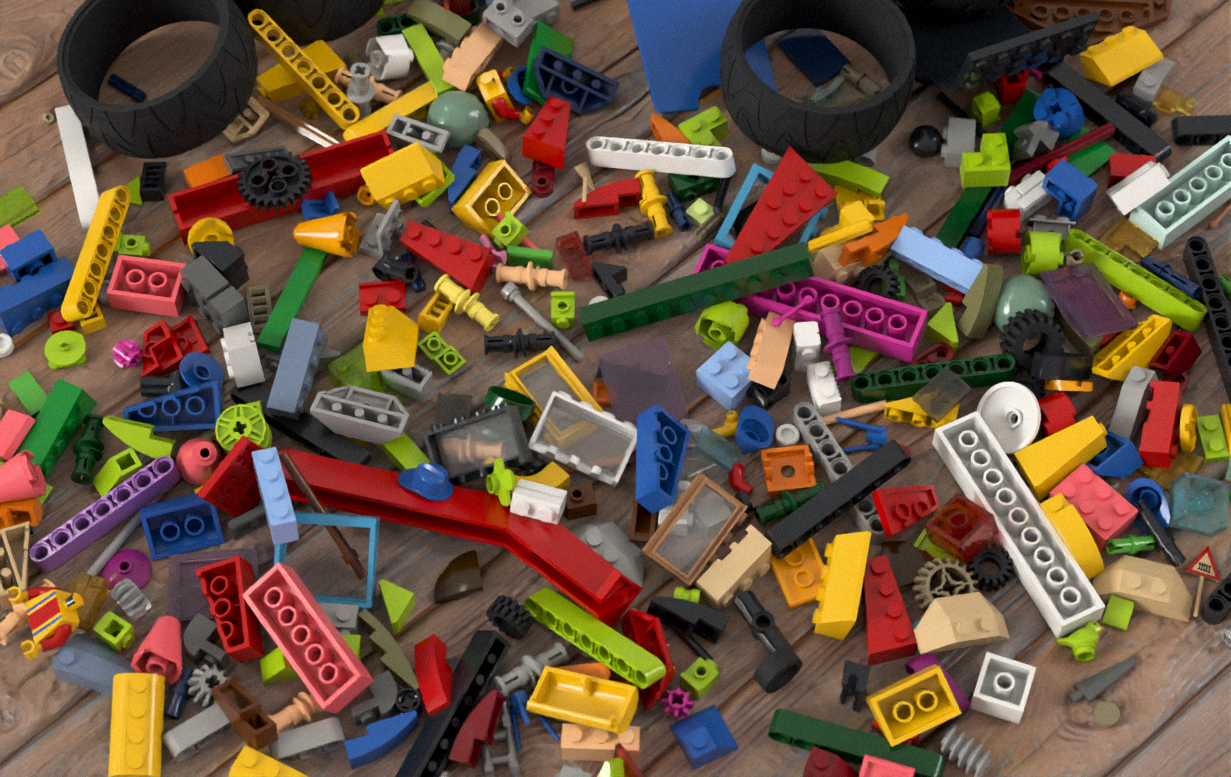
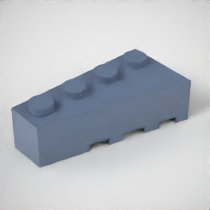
[267,318,328,420]

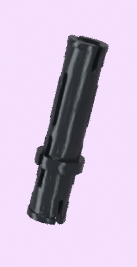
[1133,498,1187,567]

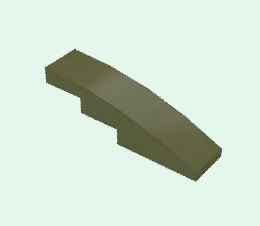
[358,608,422,697]

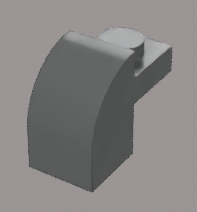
[1011,120,1060,161]
[184,613,230,670]
[351,670,398,726]

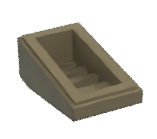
[246,284,273,335]

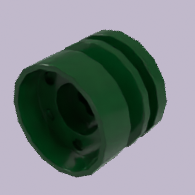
[477,386,536,444]

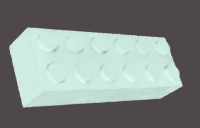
[1128,135,1231,250]

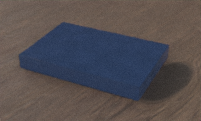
[777,28,852,88]

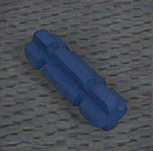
[108,74,146,102]
[400,252,426,293]

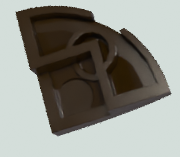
[881,541,935,588]
[434,550,483,604]

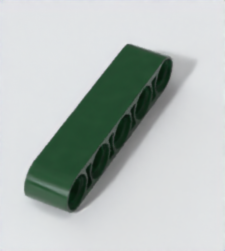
[376,0,480,37]

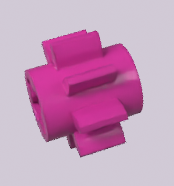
[112,339,142,369]
[662,687,693,721]

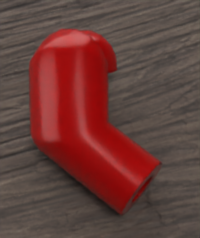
[728,463,754,496]

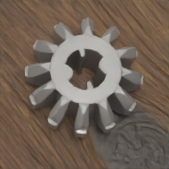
[110,578,151,621]
[188,664,231,708]

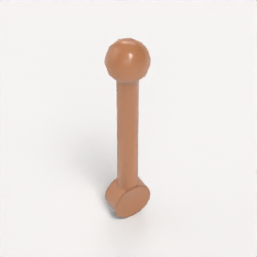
[1209,200,1231,229]

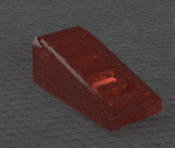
[555,231,592,280]

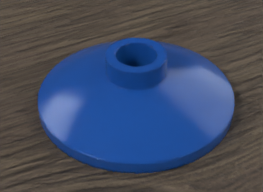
[179,352,224,386]

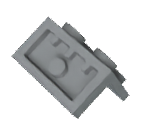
[358,199,404,259]

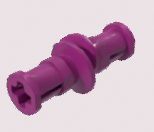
[820,308,856,382]

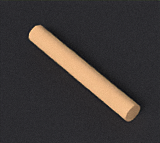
[821,400,887,425]

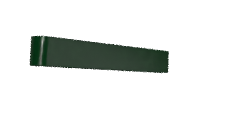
[851,353,1015,403]
[768,709,946,777]

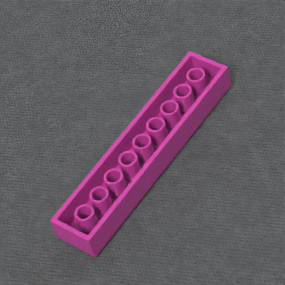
[693,243,928,363]

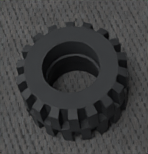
[999,309,1065,374]

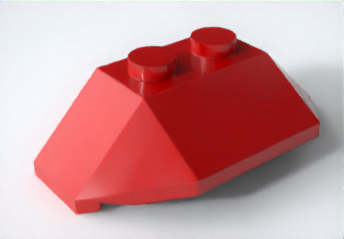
[620,608,675,710]

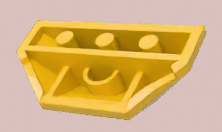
[1091,314,1172,381]

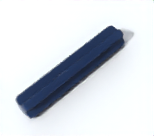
[968,186,1006,239]

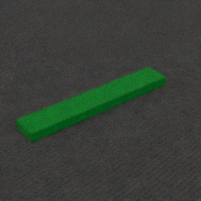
[257,247,327,353]

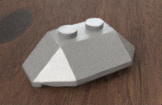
[310,385,410,445]
[569,522,645,594]

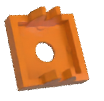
[760,444,816,496]

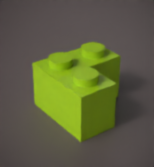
[678,105,728,147]
[960,133,1011,187]

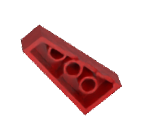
[399,220,496,296]
[195,555,263,663]
[862,555,917,666]

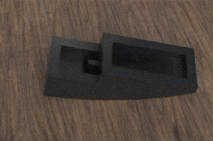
[1030,351,1094,381]
[646,596,730,644]

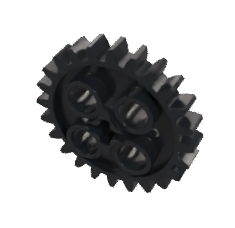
[237,150,312,212]

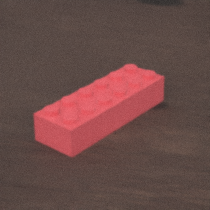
[242,562,374,714]

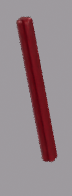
[1002,123,1115,187]

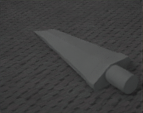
[1068,655,1137,705]

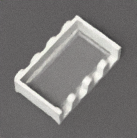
[528,391,637,488]

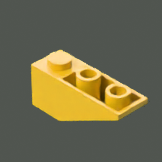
[883,391,961,429]

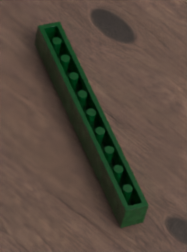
[580,241,814,342]

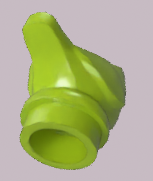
[1057,621,1104,662]

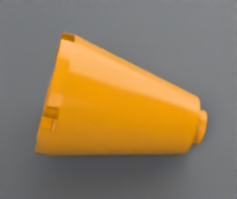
[294,212,360,258]

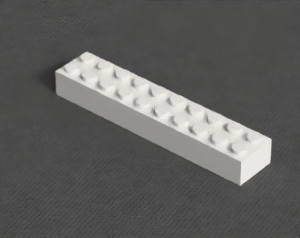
[932,411,1105,639]

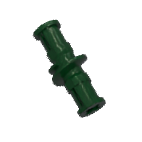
[71,414,105,485]
[753,481,826,527]

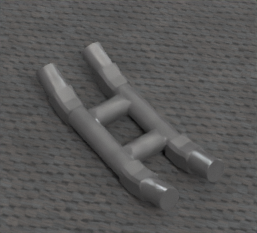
[480,701,522,777]

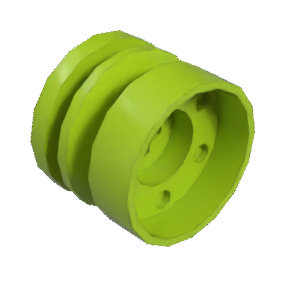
[215,404,273,455]

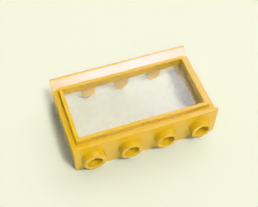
[503,346,603,450]

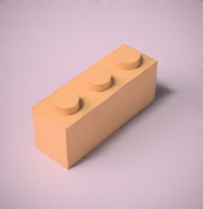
[561,724,640,762]

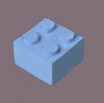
[696,341,756,411]

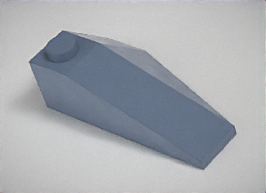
[51,634,135,696]

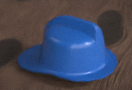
[507,65,534,105]
[734,405,774,455]
[398,463,453,501]
[1126,478,1171,535]

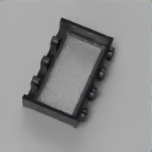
[423,402,534,486]

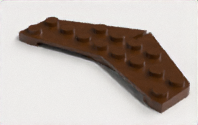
[1005,0,1171,51]

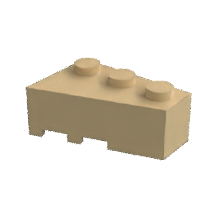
[812,238,889,286]
[0,522,31,611]
[696,524,772,611]

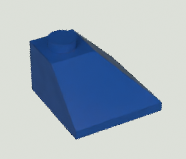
[1085,430,1144,478]
[669,705,739,770]

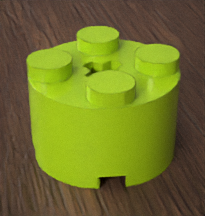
[1020,231,1064,278]
[695,301,749,350]

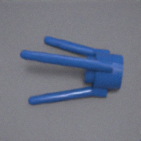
[835,417,887,453]
[509,691,560,751]

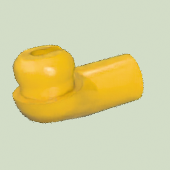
[711,411,739,441]

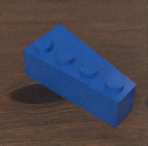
[0,256,75,337]
[123,377,224,432]
[636,404,691,514]

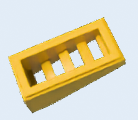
[417,292,456,334]
[79,300,107,335]

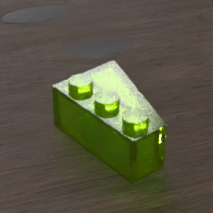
[326,342,385,394]

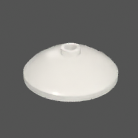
[977,382,1041,454]

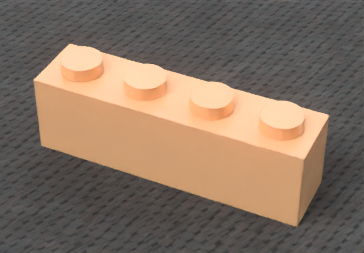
[442,21,504,92]
[746,311,795,389]

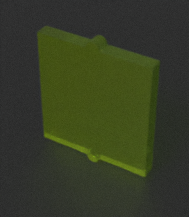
[0,185,40,227]

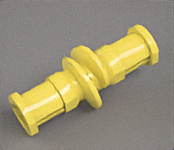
[434,274,500,332]

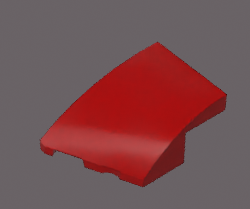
[140,315,211,377]

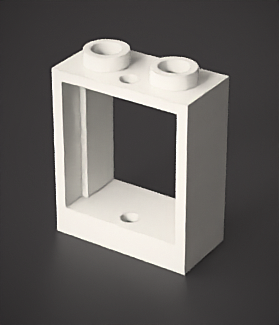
[1105,160,1170,215]

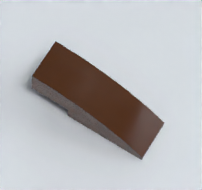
[629,489,658,543]
[211,679,278,751]

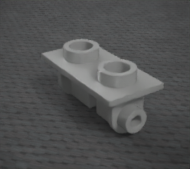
[1027,215,1076,241]

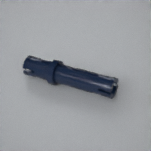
[1141,255,1203,300]

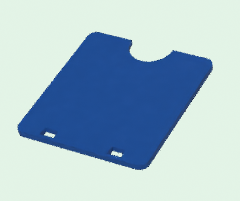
[626,0,778,114]

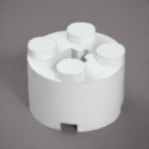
[366,34,414,81]

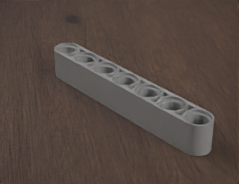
[793,402,887,545]

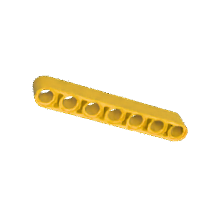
[248,9,360,130]
[343,75,480,141]
[61,185,131,322]

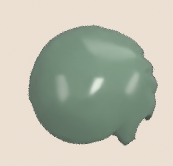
[427,91,489,149]
[993,275,1055,340]

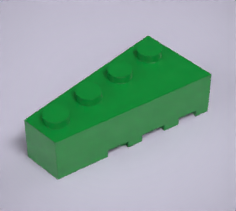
[16,378,97,479]

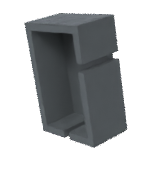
[180,255,250,334]

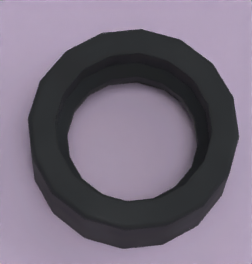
[754,646,802,694]

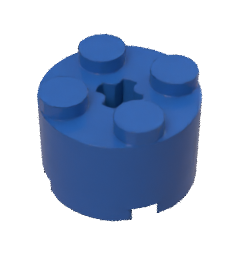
[1034,88,1085,140]

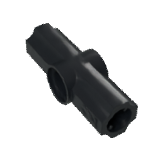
[733,590,793,655]

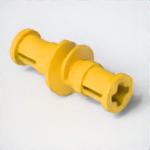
[635,169,673,238]

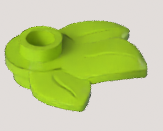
[486,458,516,506]

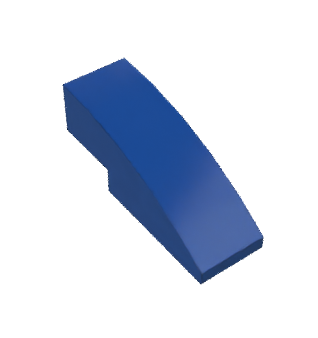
[448,144,482,215]
[344,710,419,770]

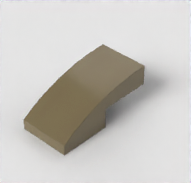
[905,273,947,319]

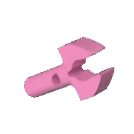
[479,234,507,272]

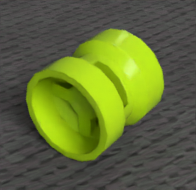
[674,586,701,603]

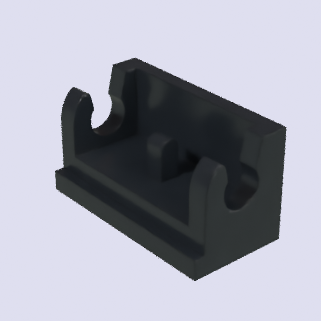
[840,660,871,712]

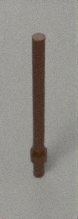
[279,451,367,580]

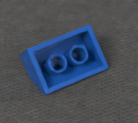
[140,493,224,560]

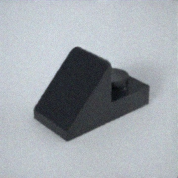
[591,261,627,299]

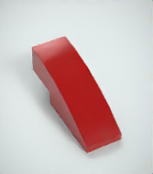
[573,178,641,220]
[414,634,452,715]

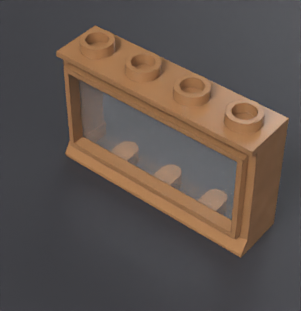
[640,472,748,588]

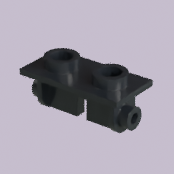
[1115,93,1159,129]

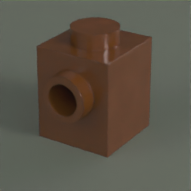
[563,482,597,520]

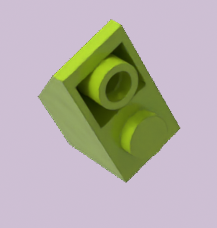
[92,447,143,497]

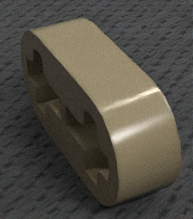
[474,128,512,163]

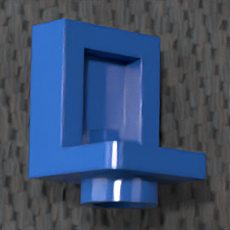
[301,192,339,221]

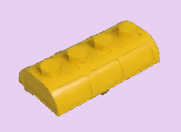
[526,666,638,734]
[108,673,165,777]

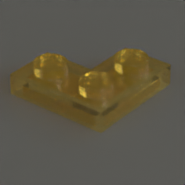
[1098,217,1159,260]

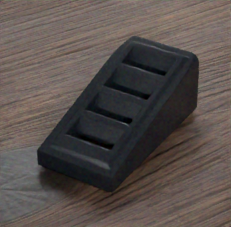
[139,162,167,201]

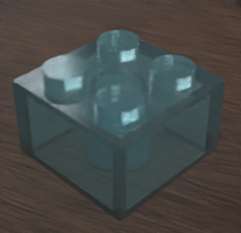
[1169,472,1229,538]

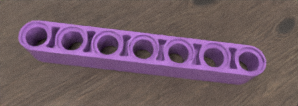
[29,456,180,572]

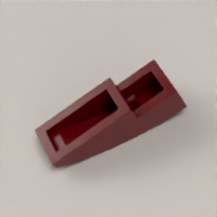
[448,689,505,769]

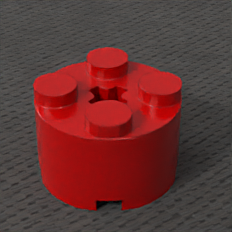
[987,208,1021,255]
[1037,390,1080,439]

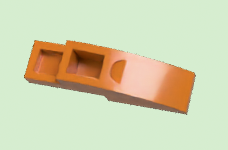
[838,213,909,267]

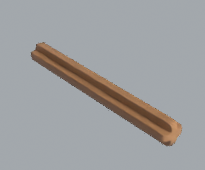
[256,95,341,147]

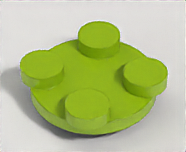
[44,330,86,370]

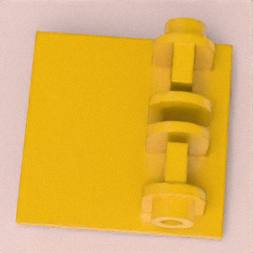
[834,185,885,221]

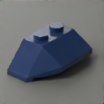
[533,46,620,114]

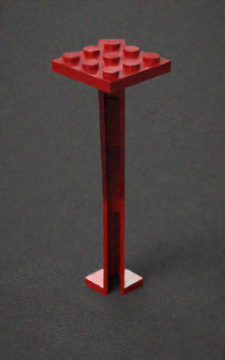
[197,435,643,628]

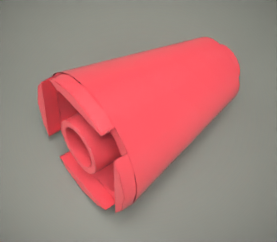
[176,438,224,485]
[0,449,46,503]
[131,616,182,685]

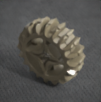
[912,557,980,610]

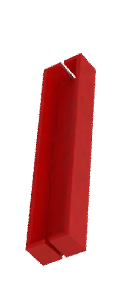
[168,129,394,246]

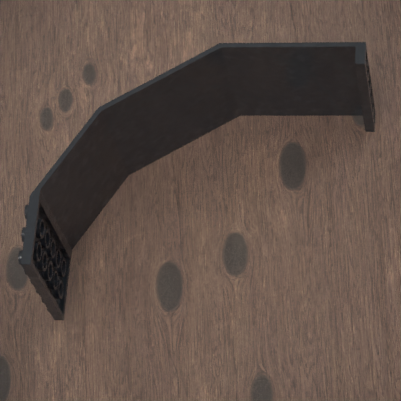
[891,0,1100,91]

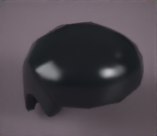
[908,124,942,158]

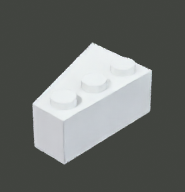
[220,322,265,388]

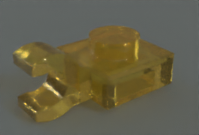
[1153,86,1196,116]

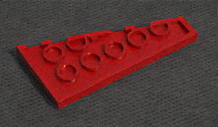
[723,146,838,265]

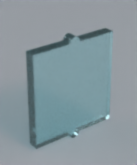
[694,425,738,472]

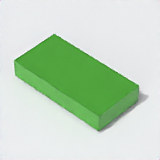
[506,246,554,270]
[8,371,48,419]

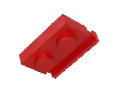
[359,280,407,316]

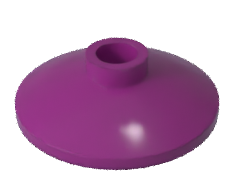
[102,549,152,590]

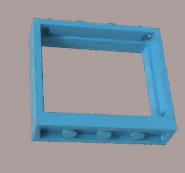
[713,163,828,250]
[274,511,380,611]

